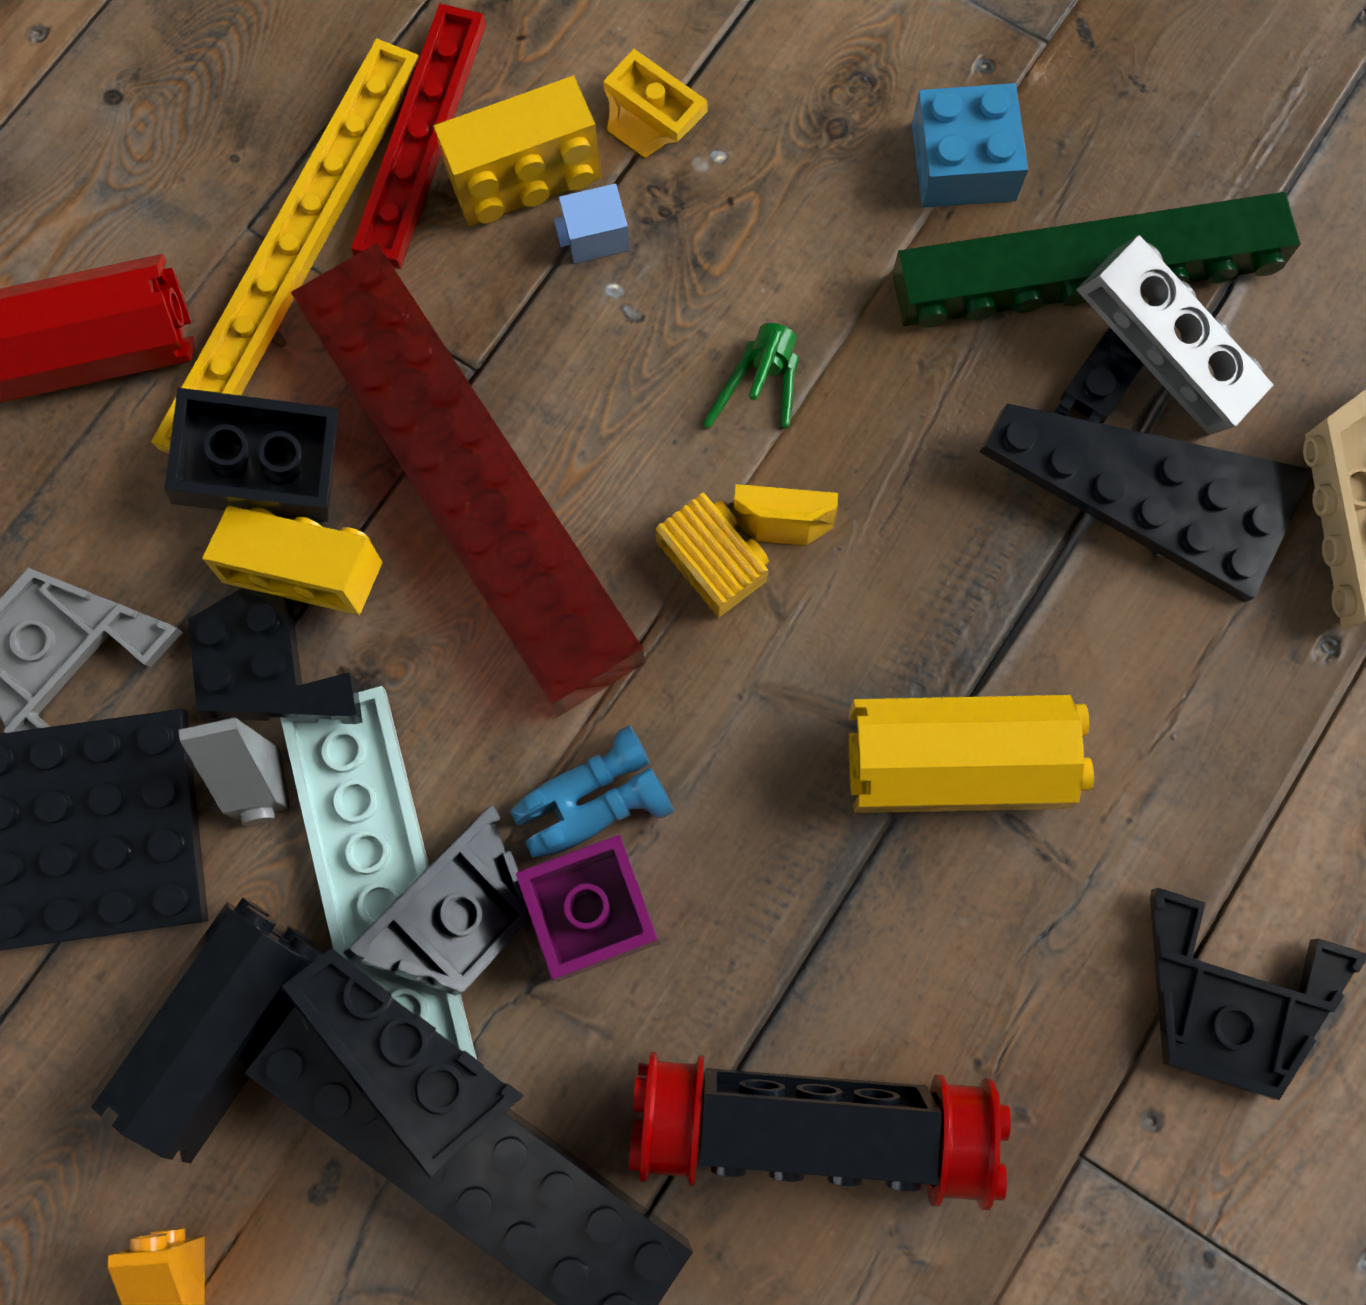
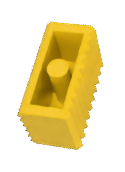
[655,493,769,618]

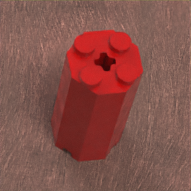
[0,254,195,403]

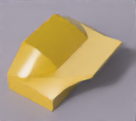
[603,48,708,158]
[733,484,839,546]

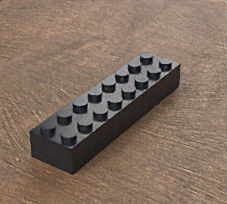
[245,1007,693,1305]

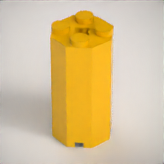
[848,695,1094,813]

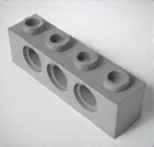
[1076,235,1274,435]

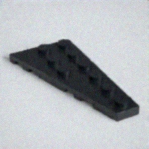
[979,403,1313,603]

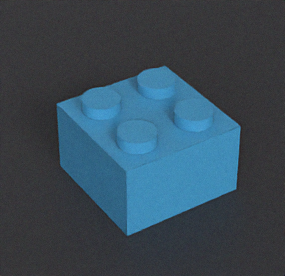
[911,83,1028,208]

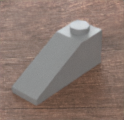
[178,718,290,826]

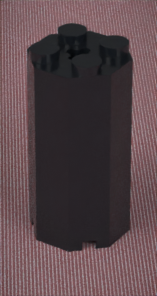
[91,897,323,1164]

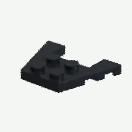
[188,588,363,725]
[1150,888,1366,1100]

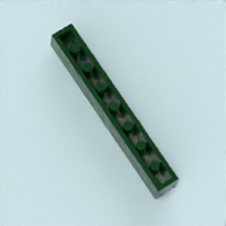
[892,191,1301,328]

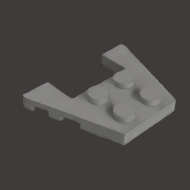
[0,568,183,733]

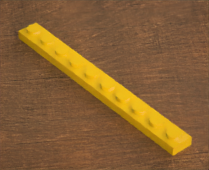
[151,38,419,454]

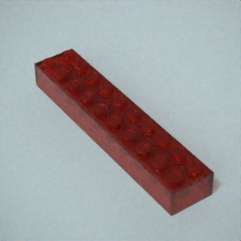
[291,243,645,717]

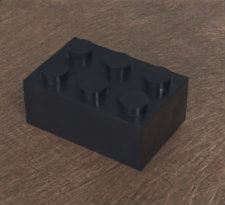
[165,387,338,522]

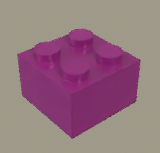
[516,834,660,982]

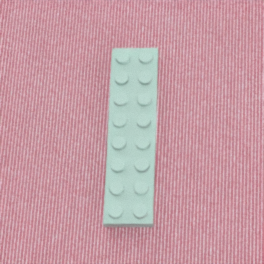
[280,686,477,1059]

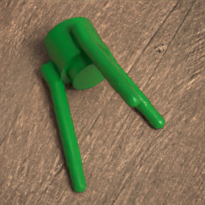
[702,323,800,429]

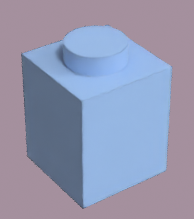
[554,183,630,264]

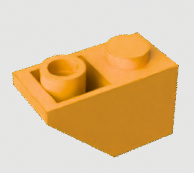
[108,1227,205,1305]

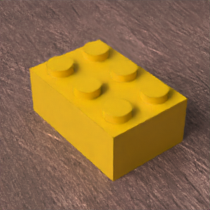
[433,75,602,227]

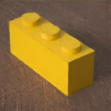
[202,505,383,616]

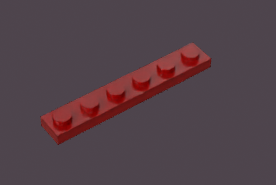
[351,3,486,270]

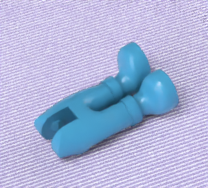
[510,725,675,858]

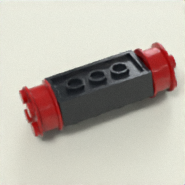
[629,1052,1011,1211]

